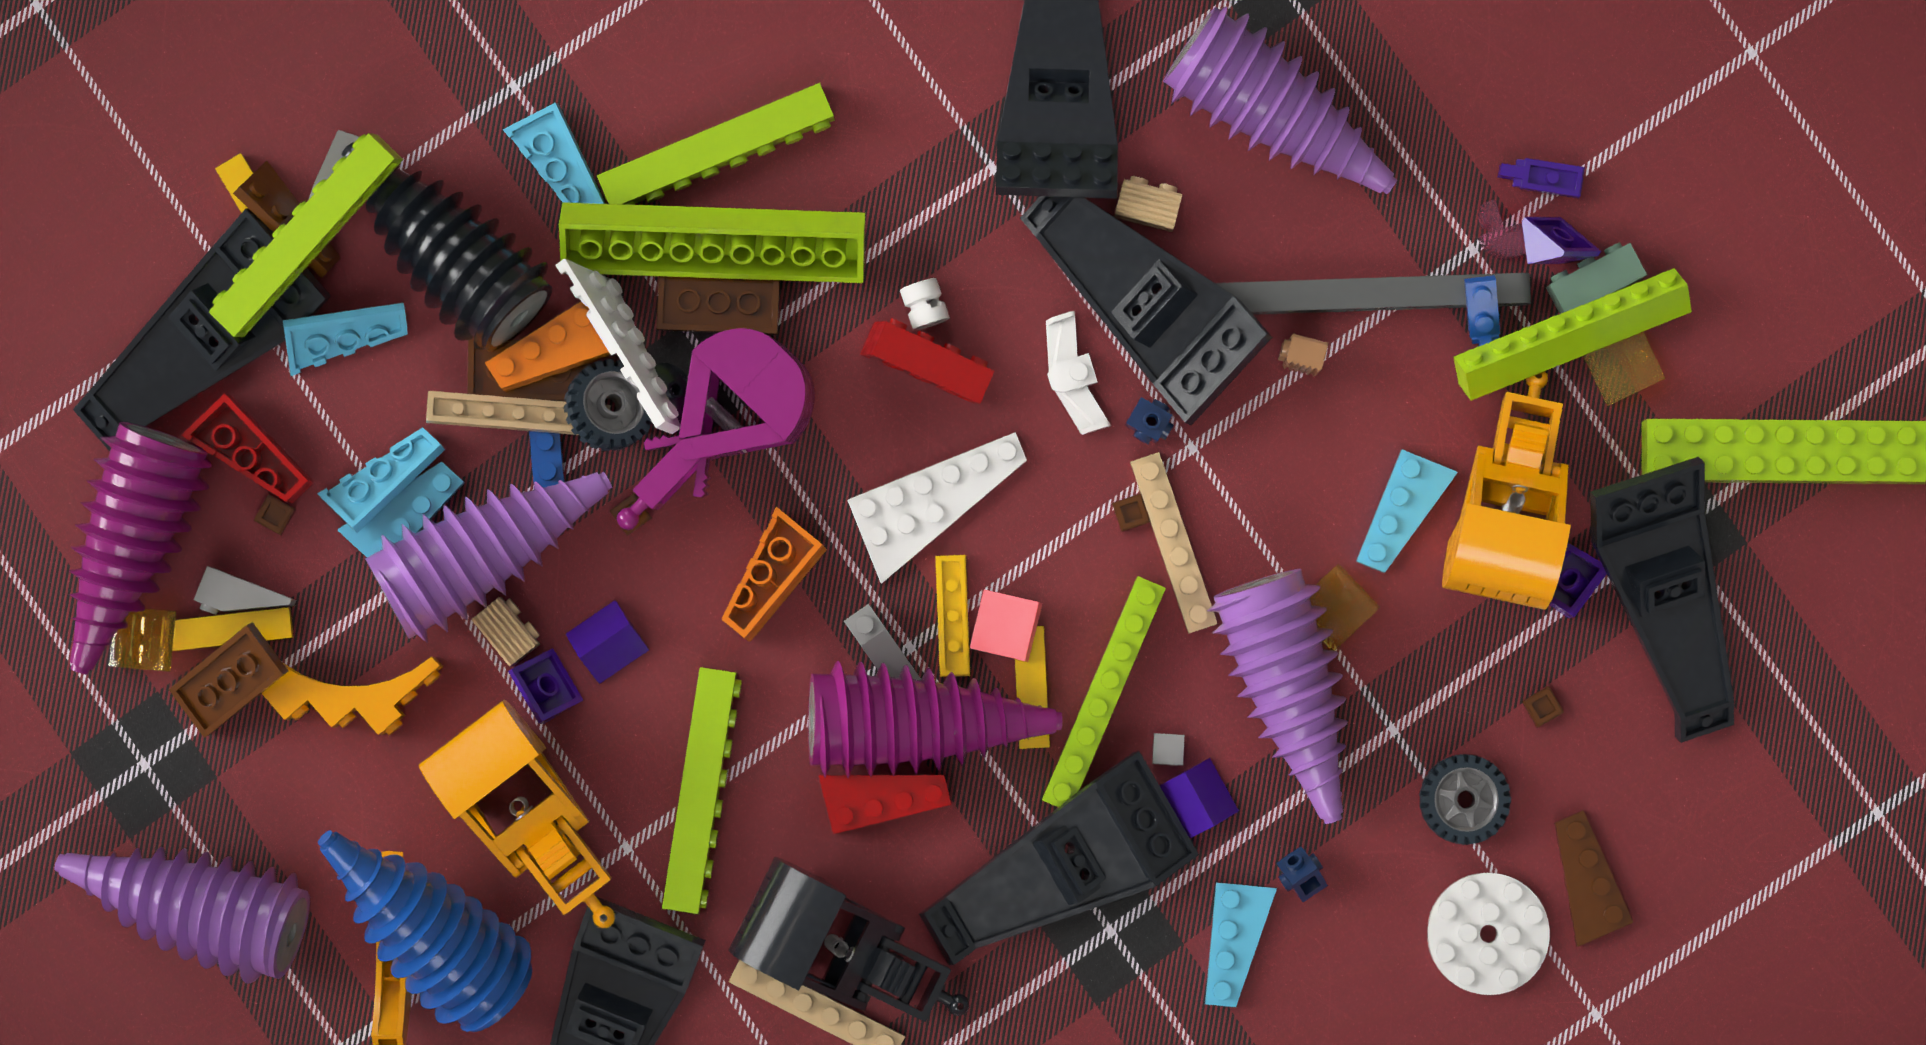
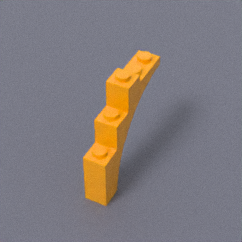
[262,657,443,736]
[371,851,412,1045]

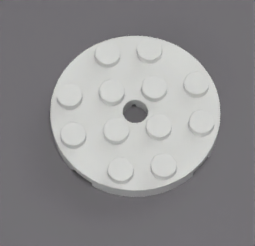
[1427,873,1550,995]

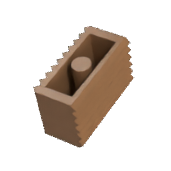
[1278,334,1328,377]

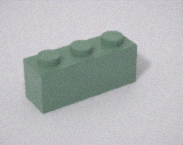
[1546,242,1647,314]

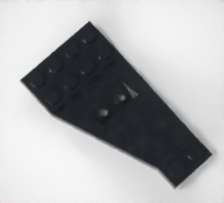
[996,0,1118,198]
[919,751,1199,965]

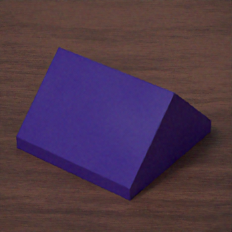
[1522,217,1601,264]
[1549,543,1607,619]
[566,600,649,684]
[508,648,583,724]
[1159,758,1239,838]

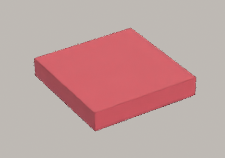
[970,589,1043,662]

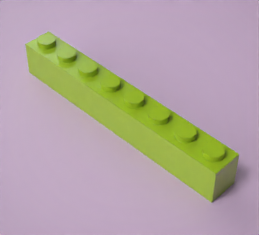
[597,83,835,205]
[209,133,404,337]
[1454,268,1692,401]
[1042,576,1166,807]
[662,667,742,914]

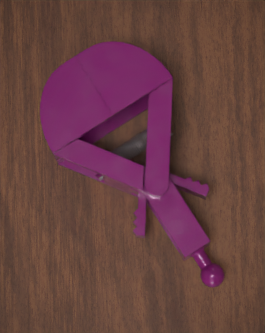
[617,328,815,530]

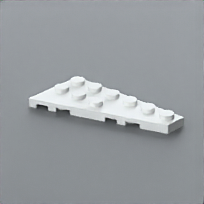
[556,258,681,434]
[848,432,1027,584]

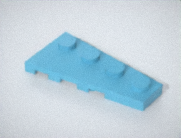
[317,427,445,533]

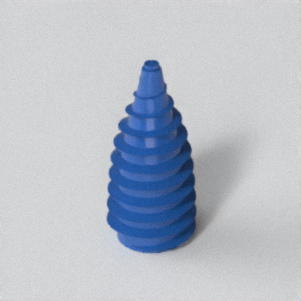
[318,830,532,1032]

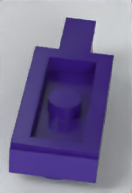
[1497,158,1585,199]

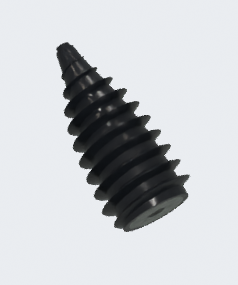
[341,142,553,352]

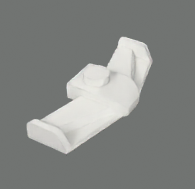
[1046,311,1111,435]

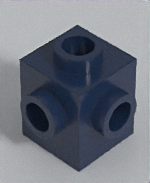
[1125,397,1174,445]
[1276,846,1328,902]

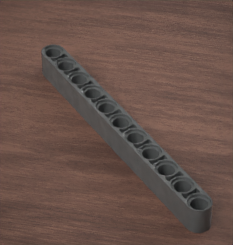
[1216,273,1531,315]

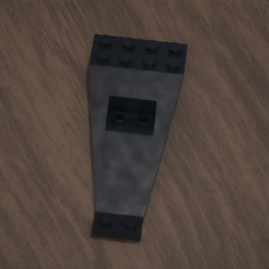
[1020,196,1273,426]
[73,208,331,451]
[1590,457,1734,743]
[550,896,706,1045]

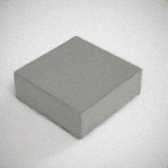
[1152,733,1185,765]

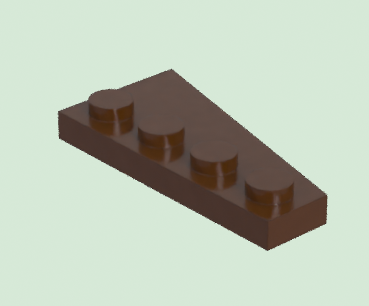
[233,161,341,278]
[1554,811,1633,947]

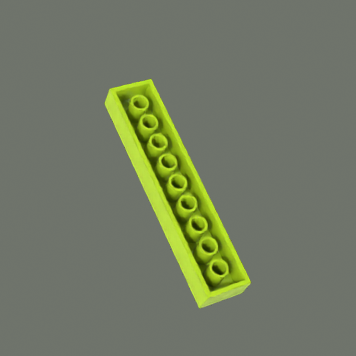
[559,202,865,283]
[1642,419,1926,484]

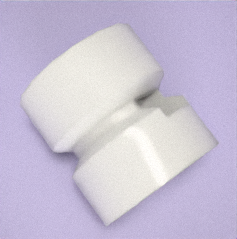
[900,278,950,331]

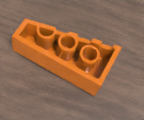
[485,302,617,392]
[722,507,827,642]

